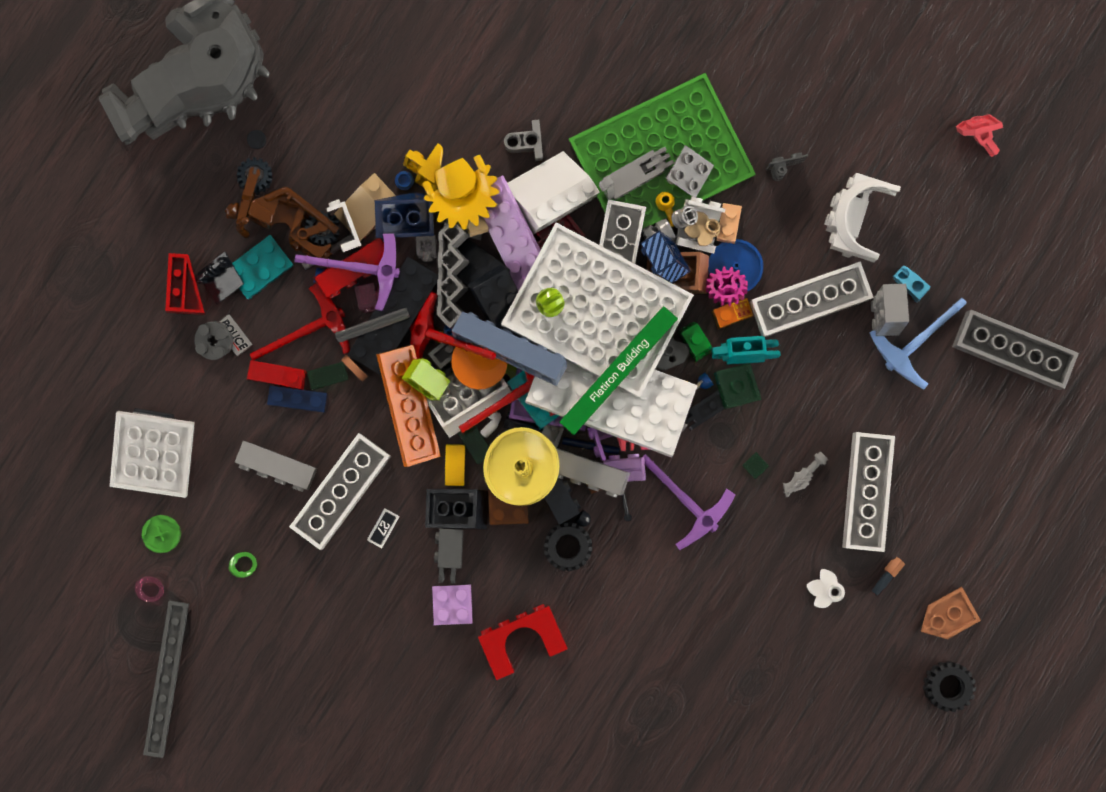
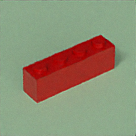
[313,238,384,298]

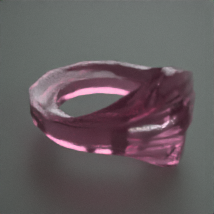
[134,576,163,602]

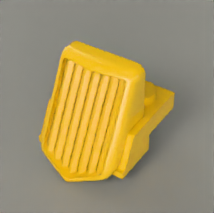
[403,143,444,191]

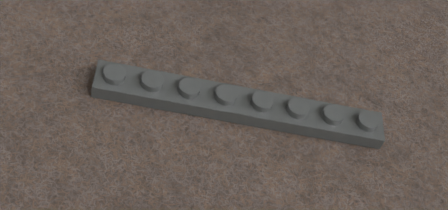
[143,600,189,758]

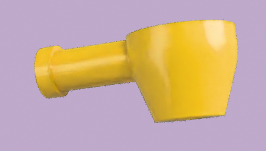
[655,192,675,227]

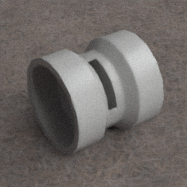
[671,206,698,229]

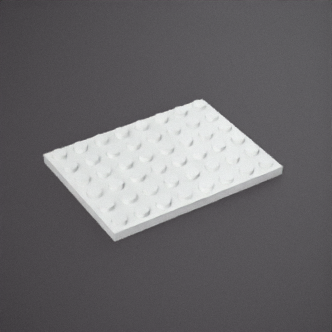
[501,223,694,398]

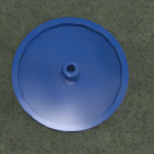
[708,239,763,292]

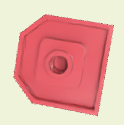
[956,114,1003,157]

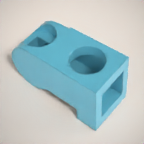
[893,265,931,302]

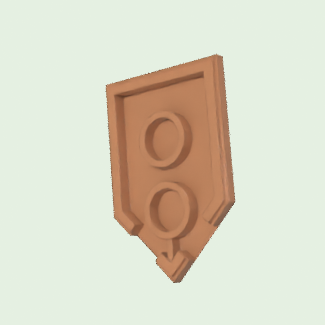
[921,587,981,639]

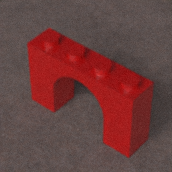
[478,604,568,680]

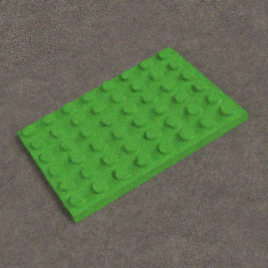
[569,73,756,229]

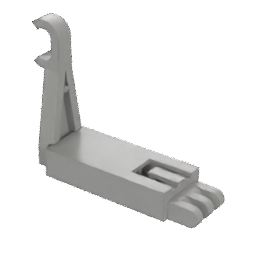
[599,147,674,201]

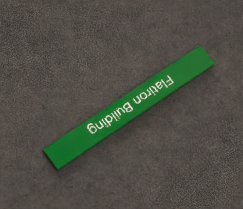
[559,306,678,435]

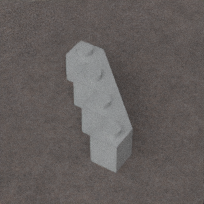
[437,222,470,329]

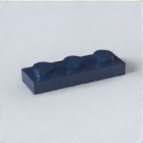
[267,386,328,412]

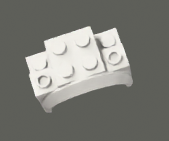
[824,173,901,262]

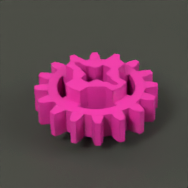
[706,267,748,307]

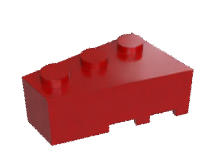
[165,253,205,315]

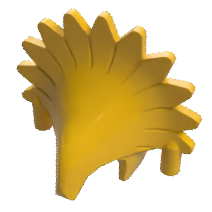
[422,155,500,230]

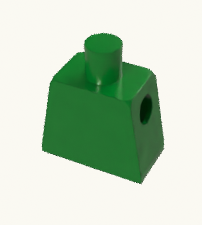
[677,322,712,362]

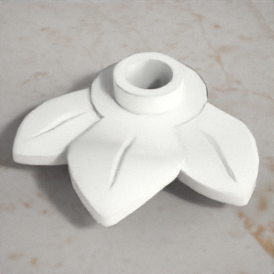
[807,569,845,608]

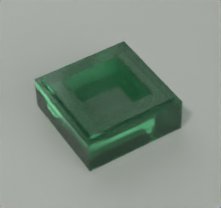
[742,452,769,479]

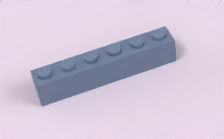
[452,311,567,386]

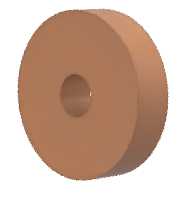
[341,354,368,382]

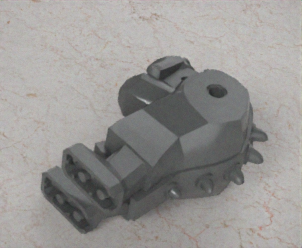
[99,0,269,145]

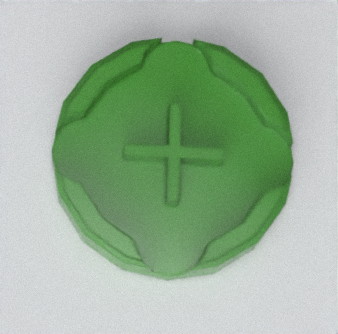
[141,515,181,553]

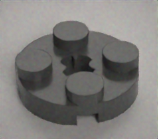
[195,321,233,360]

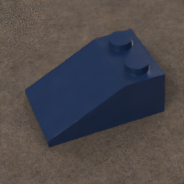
[374,192,434,238]

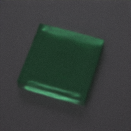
[714,363,762,410]

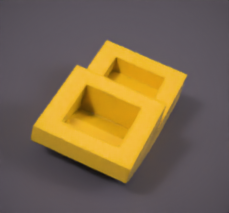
[445,444,465,486]

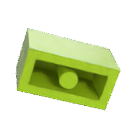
[402,358,450,400]

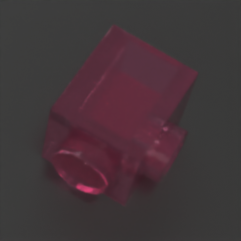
[354,283,379,313]

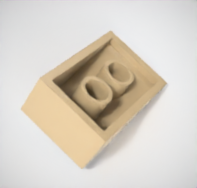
[334,173,395,242]

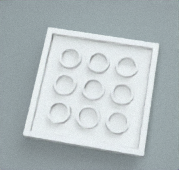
[110,411,195,498]

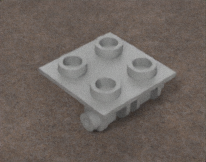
[666,145,714,197]

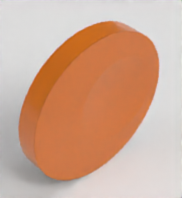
[451,347,508,390]

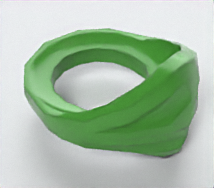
[229,552,257,578]

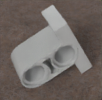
[504,120,543,161]

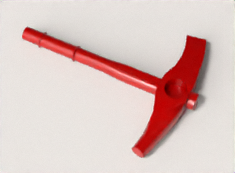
[250,283,350,360]
[410,292,496,360]
[458,372,555,433]

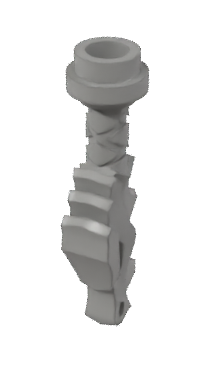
[783,452,828,497]

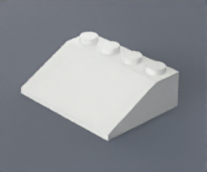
[507,151,600,235]
[426,372,511,438]

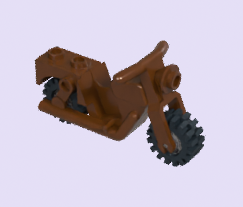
[225,157,340,259]

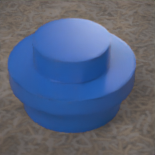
[395,171,414,190]

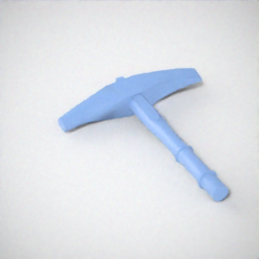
[869,298,967,390]

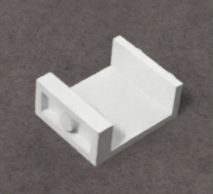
[675,197,725,254]
[325,199,361,252]

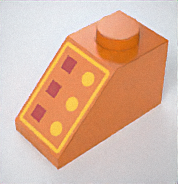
[711,298,754,330]

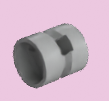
[642,218,676,241]

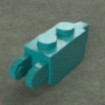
[711,336,781,365]

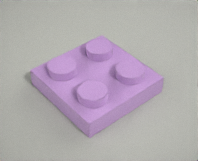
[432,584,473,625]

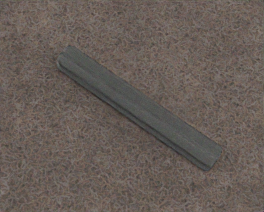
[335,308,410,342]

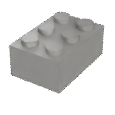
[871,284,909,336]

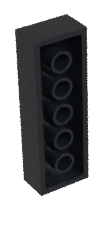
[348,257,439,375]

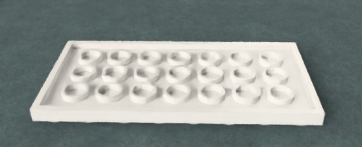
[525,350,697,458]

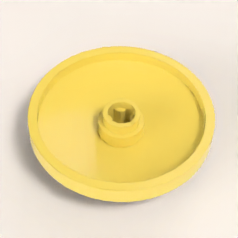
[483,427,559,506]

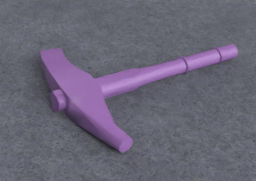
[295,234,400,311]
[643,454,735,550]

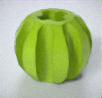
[536,288,565,317]

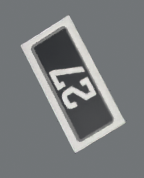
[367,508,400,548]

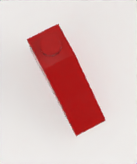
[247,360,307,390]

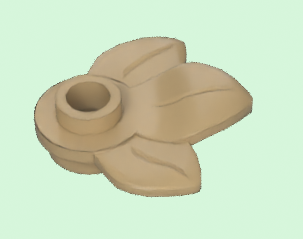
[684,211,720,246]

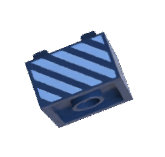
[641,230,691,284]

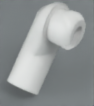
[480,411,501,438]

